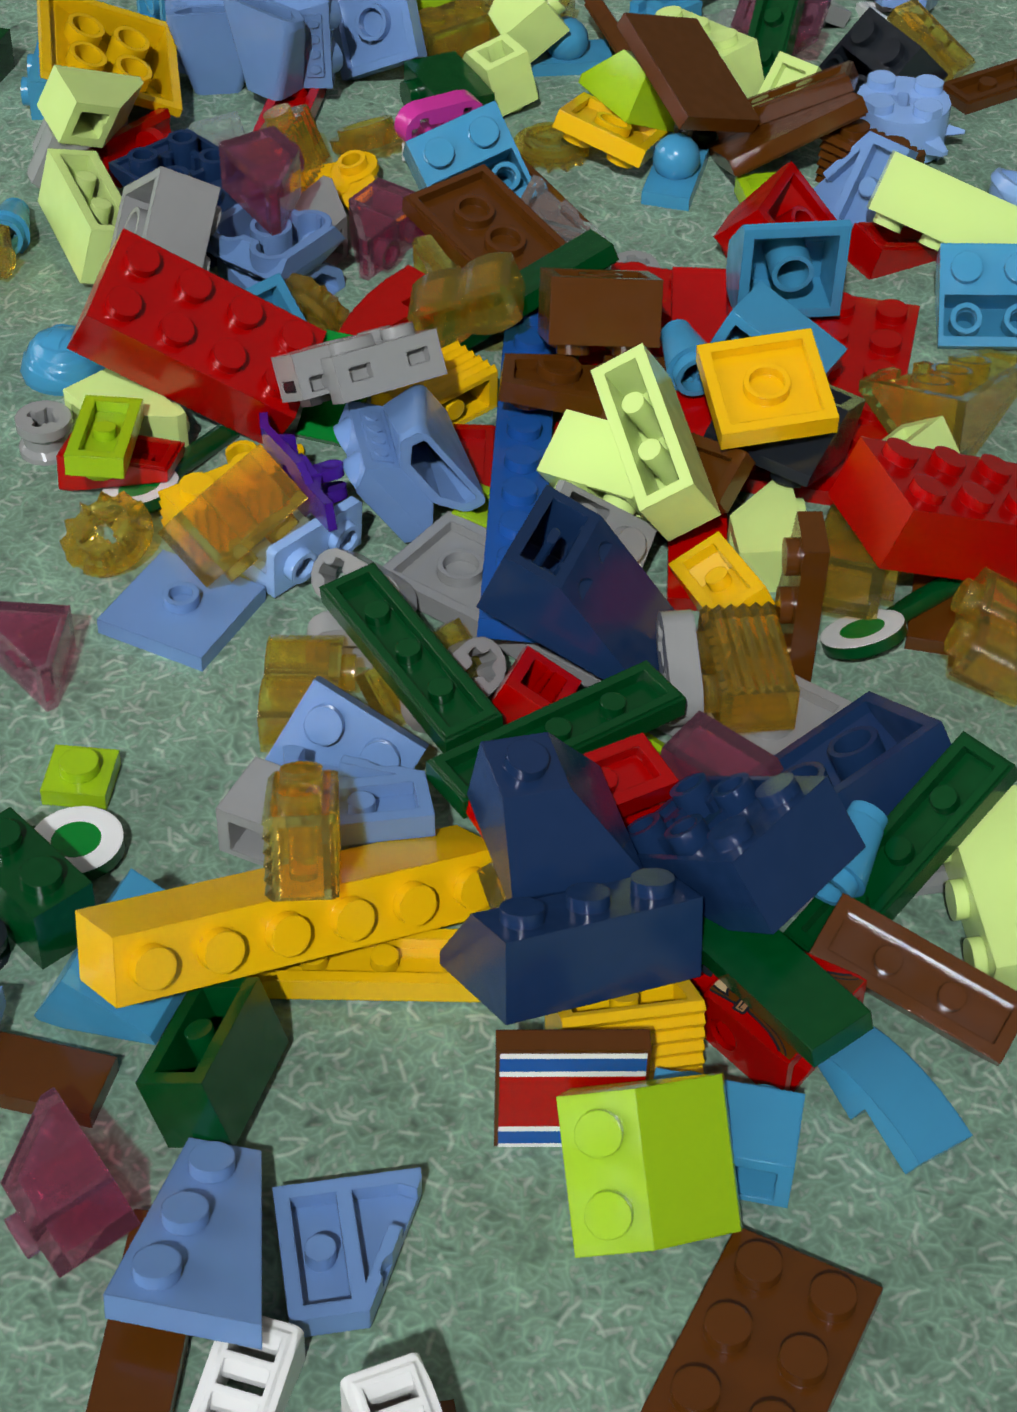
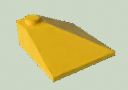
[37,0,183,118]

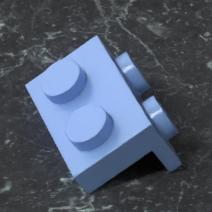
[226,496,362,598]

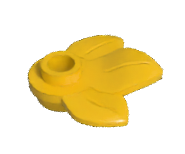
[296,150,379,215]

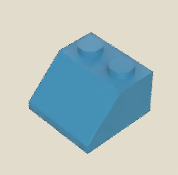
[726,220,852,317]

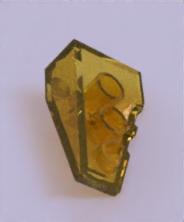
[859,349,1017,456]

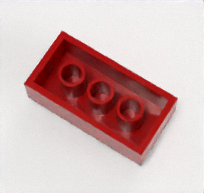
[67,228,327,444]
[828,437,1017,588]

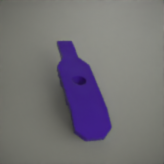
[259,412,348,532]

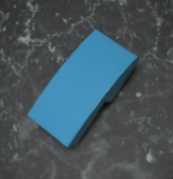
[818,1026,973,1175]

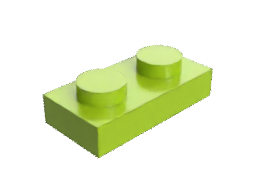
[64,395,144,481]

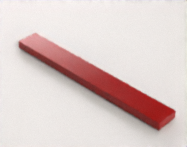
[666,267,727,611]

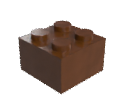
[538,267,664,356]

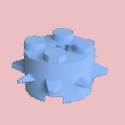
[857,70,965,163]

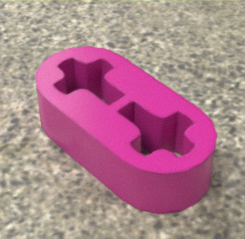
[394,90,483,142]

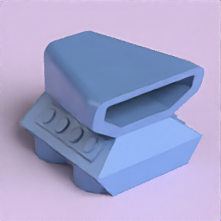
[165,0,245,95]
[223,0,343,101]
[206,192,345,315]
[333,384,485,543]

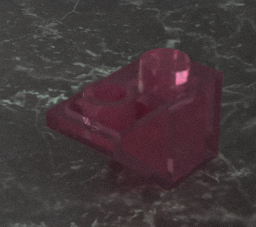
[349,178,427,281]

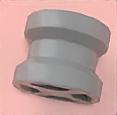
[14,400,73,466]

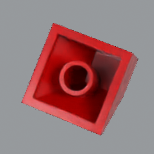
[714,161,837,257]

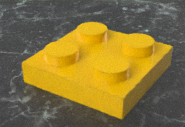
[552,92,668,169]
[696,328,839,450]

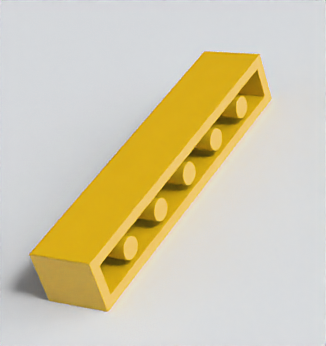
[75,825,501,1009]

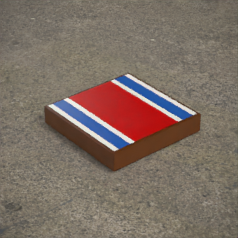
[494,1029,652,1147]

